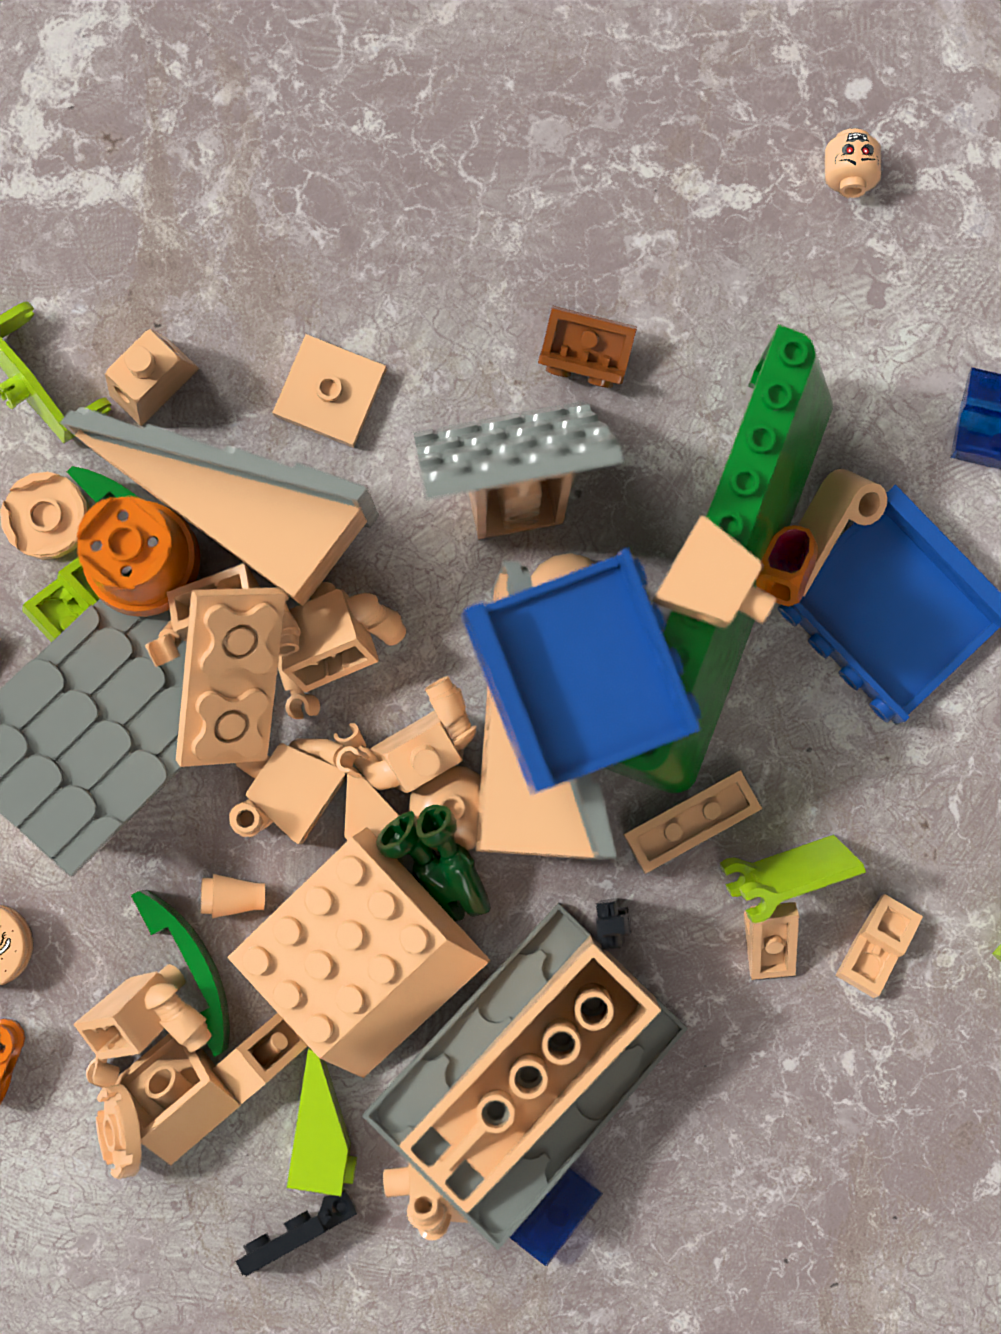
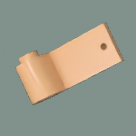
[778,468,887,597]

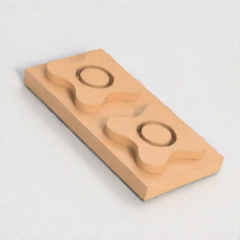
[176,588,286,767]

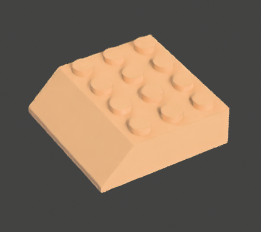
[227,827,490,1078]

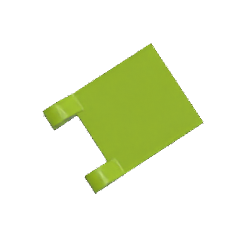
[719,835,866,923]

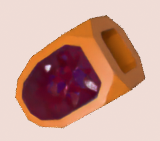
[756,525,818,607]

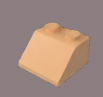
[115,1033,241,1165]

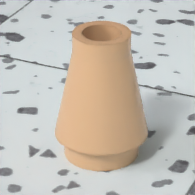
[201,874,265,918]

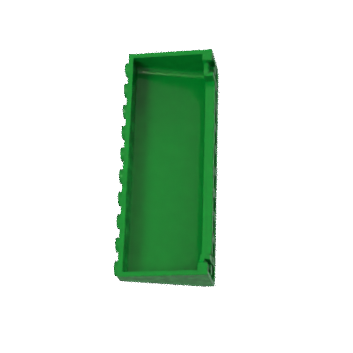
[605,324,833,794]

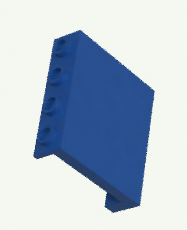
[777,484,1001,725]
[461,548,701,796]

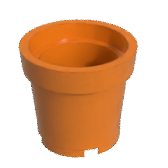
[76,496,200,617]

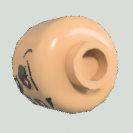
[825,129,881,198]

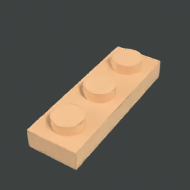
[623,770,762,874]

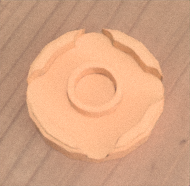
[0,472,89,560]
[96,1084,141,1179]

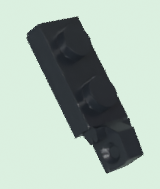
[595,898,632,950]
[235,1188,359,1277]

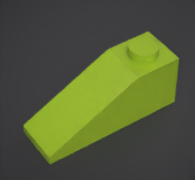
[287,1048,357,1196]

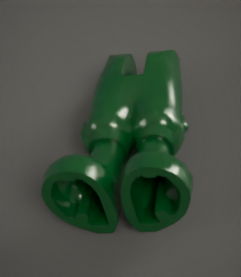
[376,804,491,922]

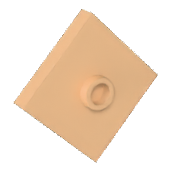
[272,334,387,448]

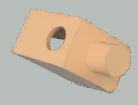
[105,329,199,427]
[652,516,776,628]

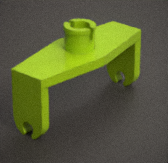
[0,301,112,444]

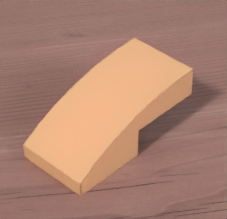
[835,894,923,998]

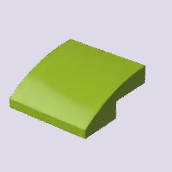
[22,557,99,643]

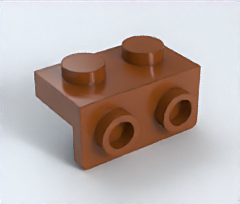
[538,305,637,388]

